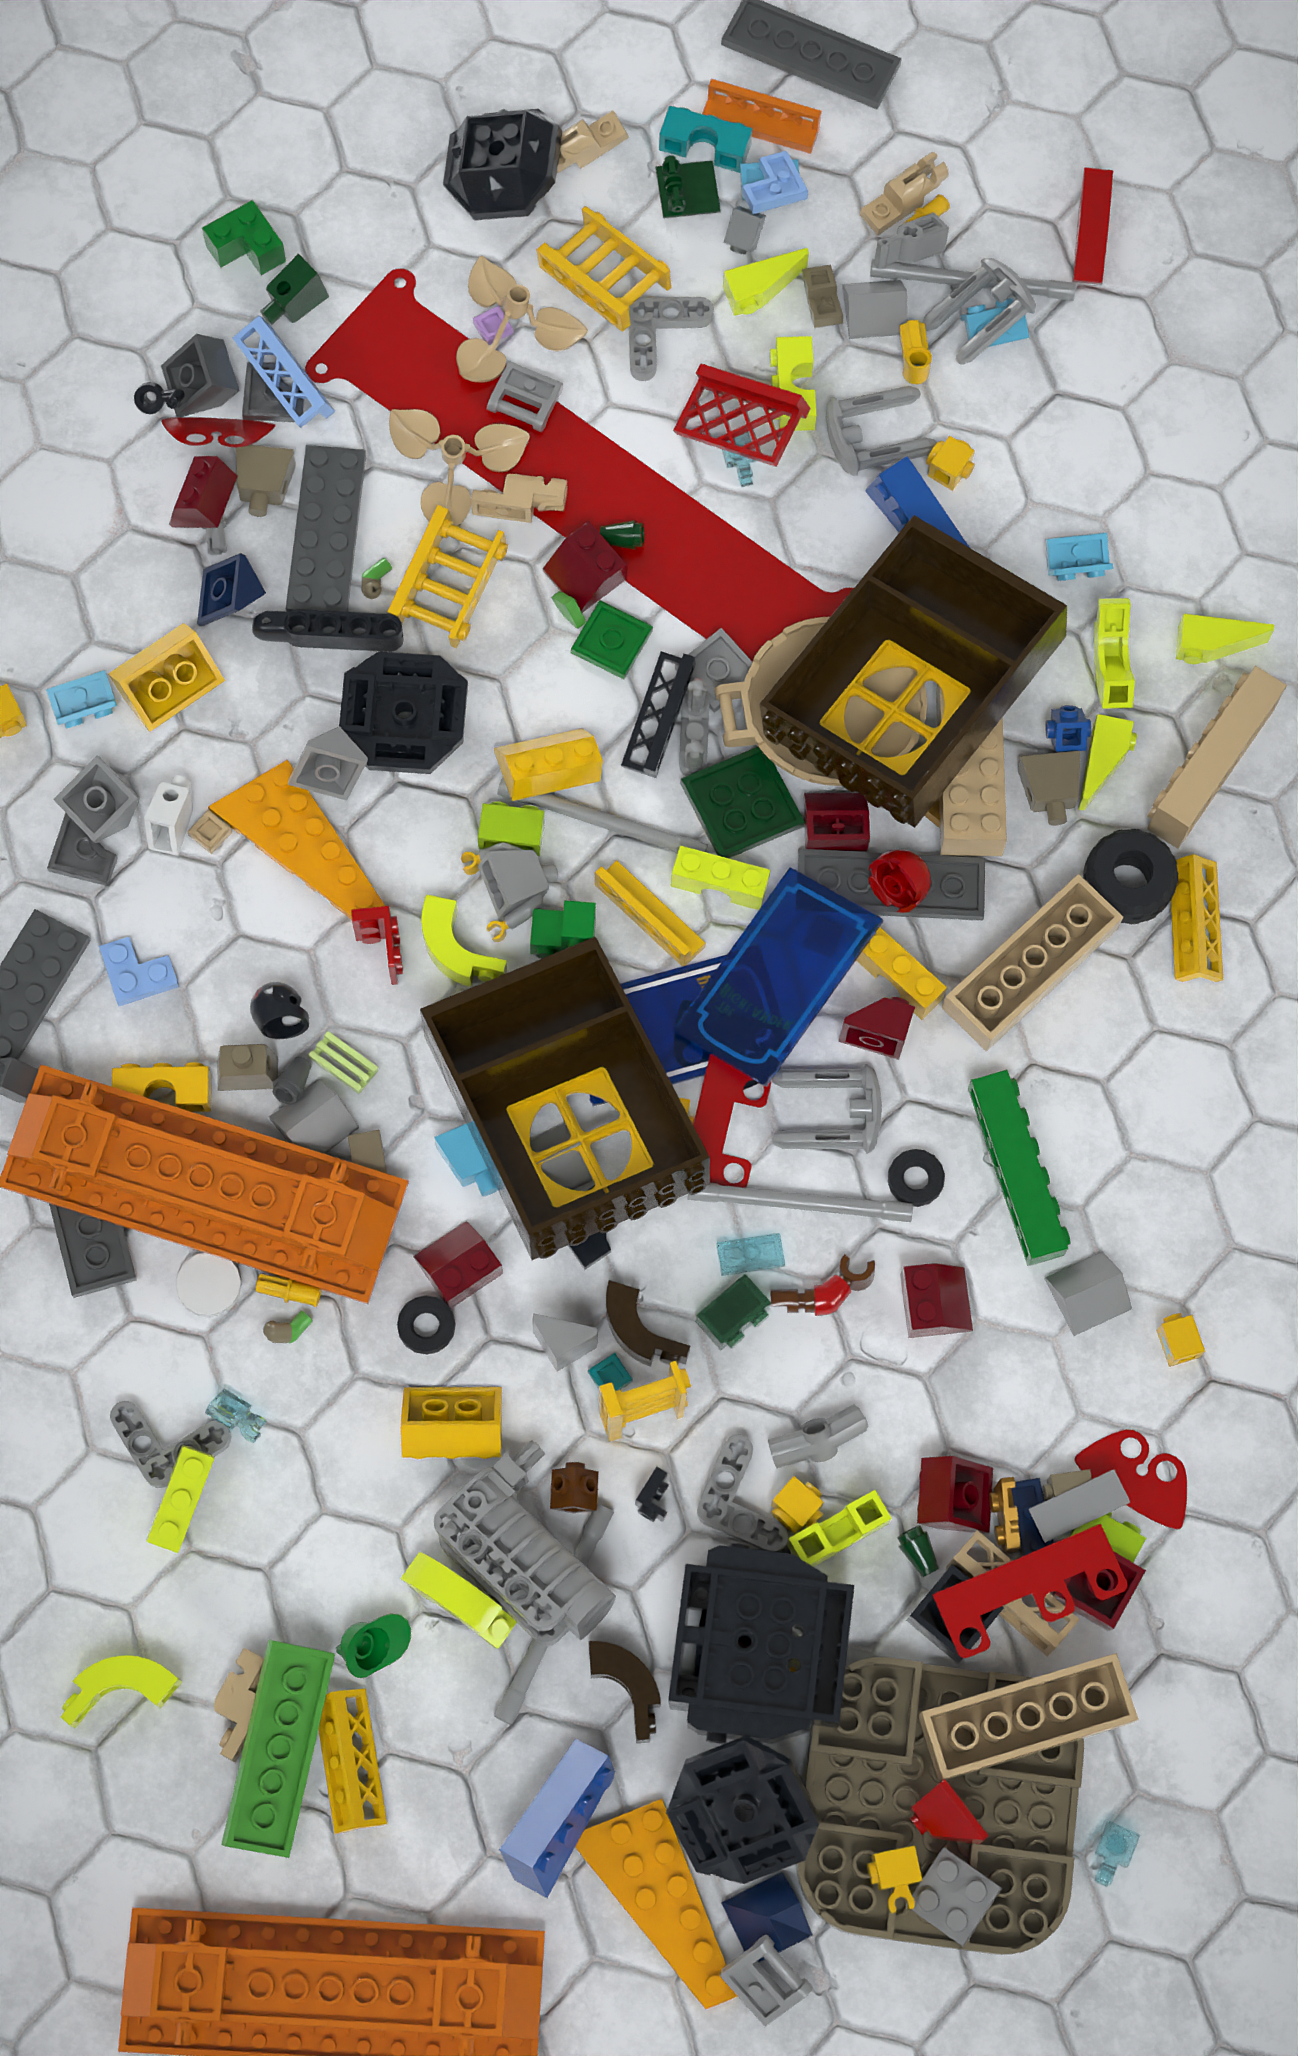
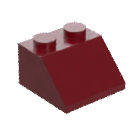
[169,456,238,528]
[543,521,627,613]
[839,997,915,1060]
[413,1221,503,1309]
[900,1263,973,1338]
[917,1456,993,1533]
[1052,1551,1146,1631]

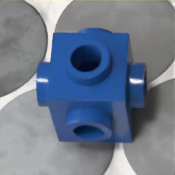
[1045,705,1091,752]

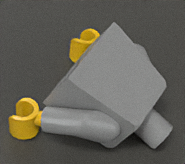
[461,842,558,942]

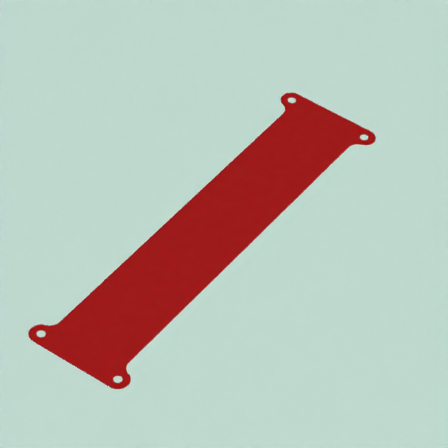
[305,268,854,662]

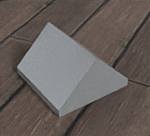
[842,280,908,339]
[288,726,368,801]
[53,756,139,843]
[269,1079,359,1154]
[530,1123,593,1190]
[1045,1251,1132,1336]
[532,1313,598,1372]

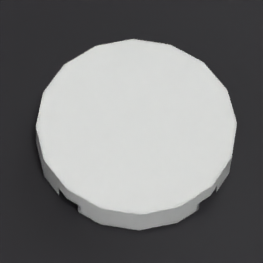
[176,1253,242,1317]

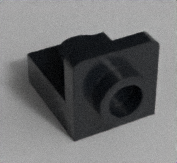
[635,1466,669,1522]

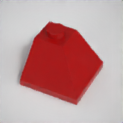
[909,1779,988,1844]

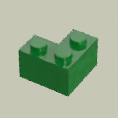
[202,200,286,276]
[530,900,596,959]

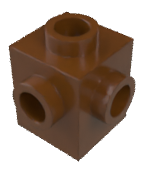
[550,1462,599,1514]

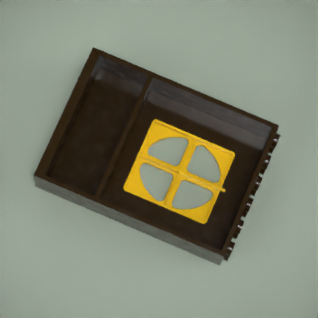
[760,515,1067,828]
[420,937,710,1260]

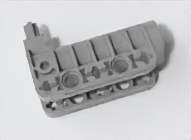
[433,1440,616,1646]

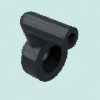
[134,382,185,414]

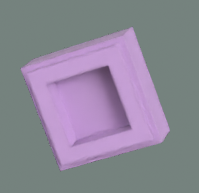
[473,306,513,345]

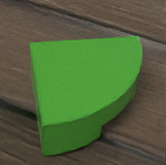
[551,591,586,629]

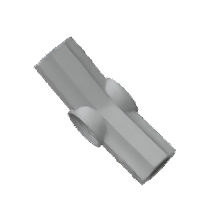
[768,1404,869,1469]

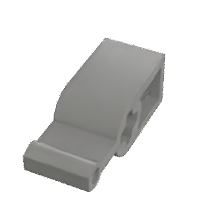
[874,213,949,269]

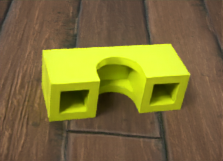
[770,336,817,431]
[671,846,771,911]
[146,1445,215,1553]
[786,1490,892,1567]

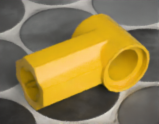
[899,320,932,385]

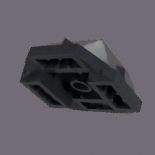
[443,109,562,220]
[339,651,468,774]
[666,1735,821,1884]

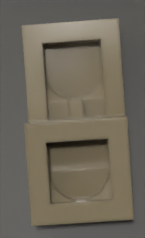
[802,265,843,328]
[348,1130,387,1173]

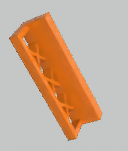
[702,78,822,154]

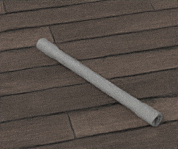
[870,259,1076,301]
[497,778,708,854]
[687,1183,913,1222]
[494,1504,614,1725]

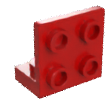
[351,906,403,985]

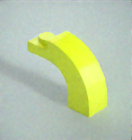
[1094,598,1135,709]
[421,894,507,987]
[400,1552,517,1649]
[60,1655,182,1728]

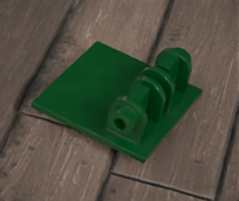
[655,155,721,219]

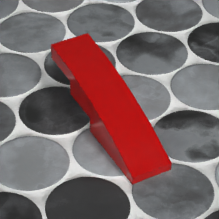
[1072,167,1113,285]

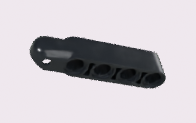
[252,609,404,652]

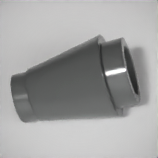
[272,1057,312,1104]

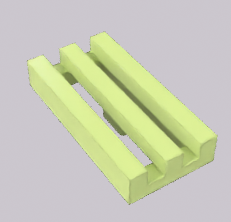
[308,1031,378,1094]

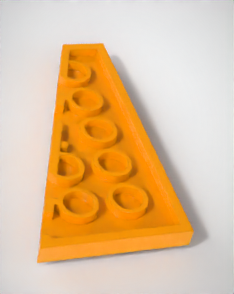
[208,760,385,920]
[575,1799,738,2010]

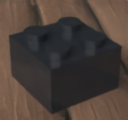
[906,1564,1004,1664]

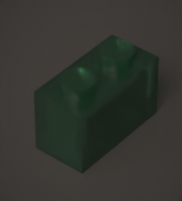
[695,1274,771,1351]

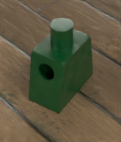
[260,253,329,325]

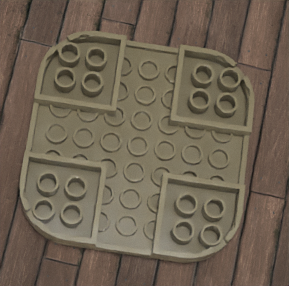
[796,1657,1084,1955]

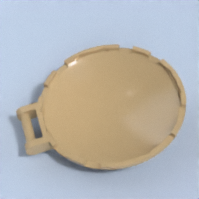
[714,617,927,786]

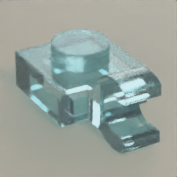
[721,431,756,487]
[205,1388,267,1443]
[1094,1821,1140,1887]

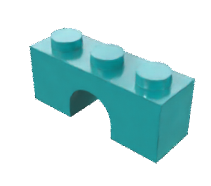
[659,105,753,173]

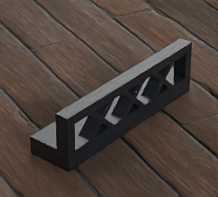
[621,651,696,778]

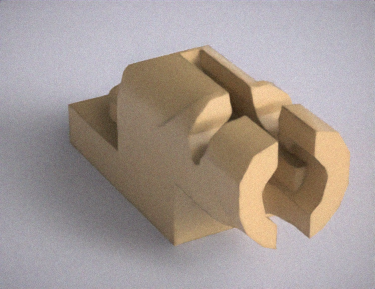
[557,110,629,173]
[860,152,949,236]
[471,474,568,523]
[214,1648,264,1763]

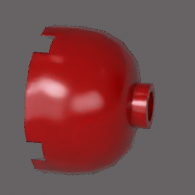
[868,849,931,913]

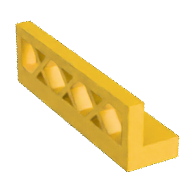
[1171,854,1223,982]
[595,860,706,968]
[318,1688,387,1834]

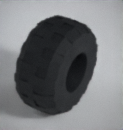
[1083,829,1179,925]

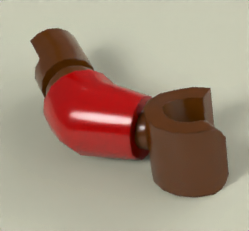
[770,1254,875,1316]

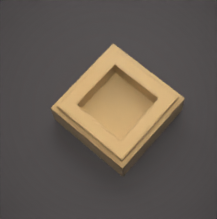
[187,810,232,854]

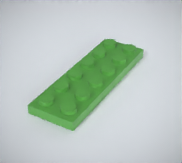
[221,1639,335,1858]

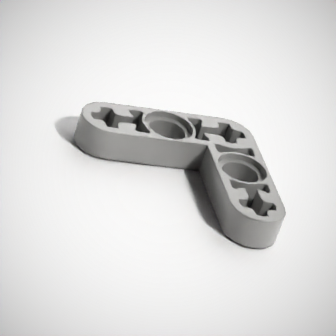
[629,297,714,382]
[110,1401,232,1488]
[697,1435,788,1552]

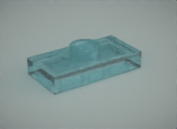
[716,1233,785,1276]

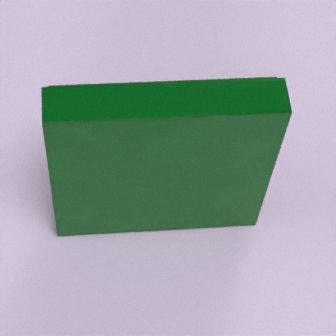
[571,600,653,680]

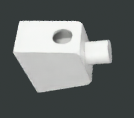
[144,776,193,856]

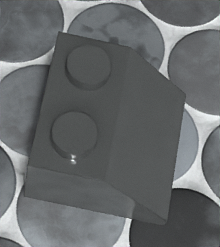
[161,334,240,417]

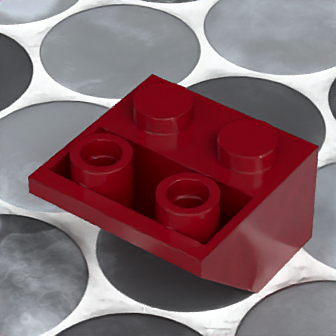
[803,793,870,852]

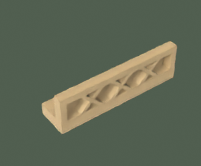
[945,1530,1080,1657]

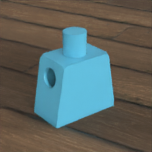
[434,1124,498,1196]

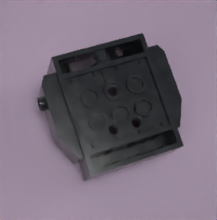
[668,1543,855,1744]

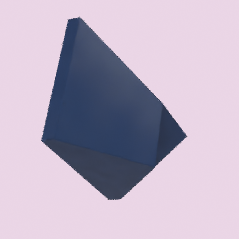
[197,553,266,627]
[721,1872,813,1963]

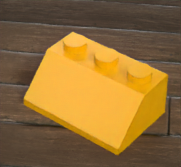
[108,623,225,732]
[494,728,603,801]
[401,1387,502,1459]

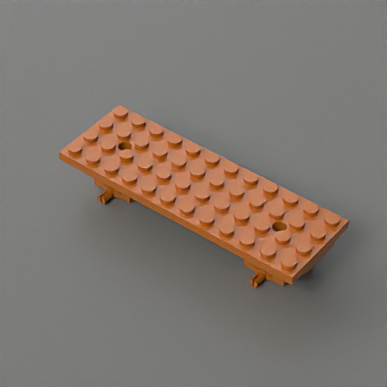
[0,1065,409,1305]
[118,1907,545,2056]

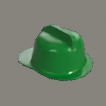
[336,1613,411,1678]

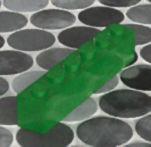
[968,1070,1071,1266]

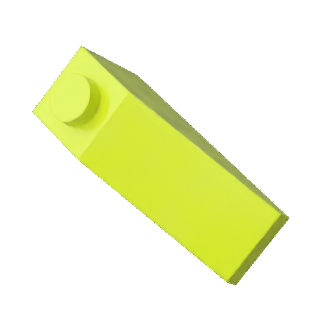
[723,248,809,316]
[1176,614,1275,664]
[1078,714,1137,811]

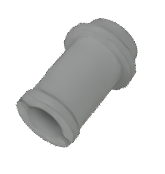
[203,517,227,555]

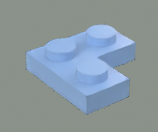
[742,150,808,214]
[99,937,179,1006]

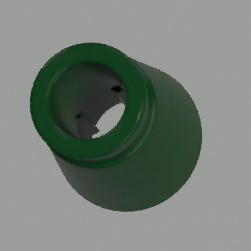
[600,520,645,550]
[897,1525,939,1577]

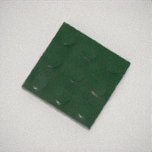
[680,746,805,859]

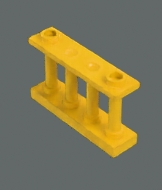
[536,206,672,332]
[387,505,508,649]
[599,1361,691,1442]

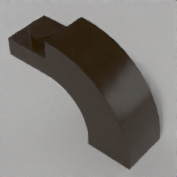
[606,1280,690,1367]
[589,1641,661,1744]

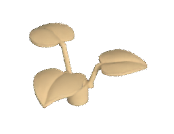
[456,256,588,382]
[389,409,529,527]

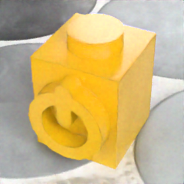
[926,436,975,491]
[770,1476,824,1533]

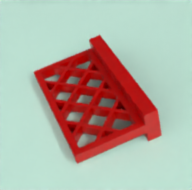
[673,363,811,467]

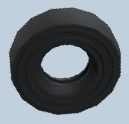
[887,1149,945,1207]
[397,1295,456,1355]

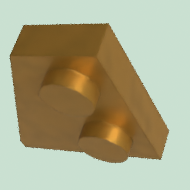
[989,1477,1020,1554]

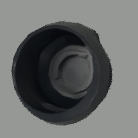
[250,982,309,1039]

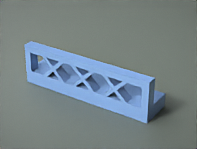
[232,315,335,428]

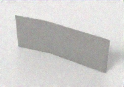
[1029,1469,1131,1542]

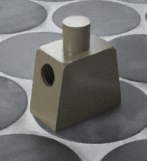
[236,445,296,517]
[1018,751,1080,826]
[217,1044,278,1091]

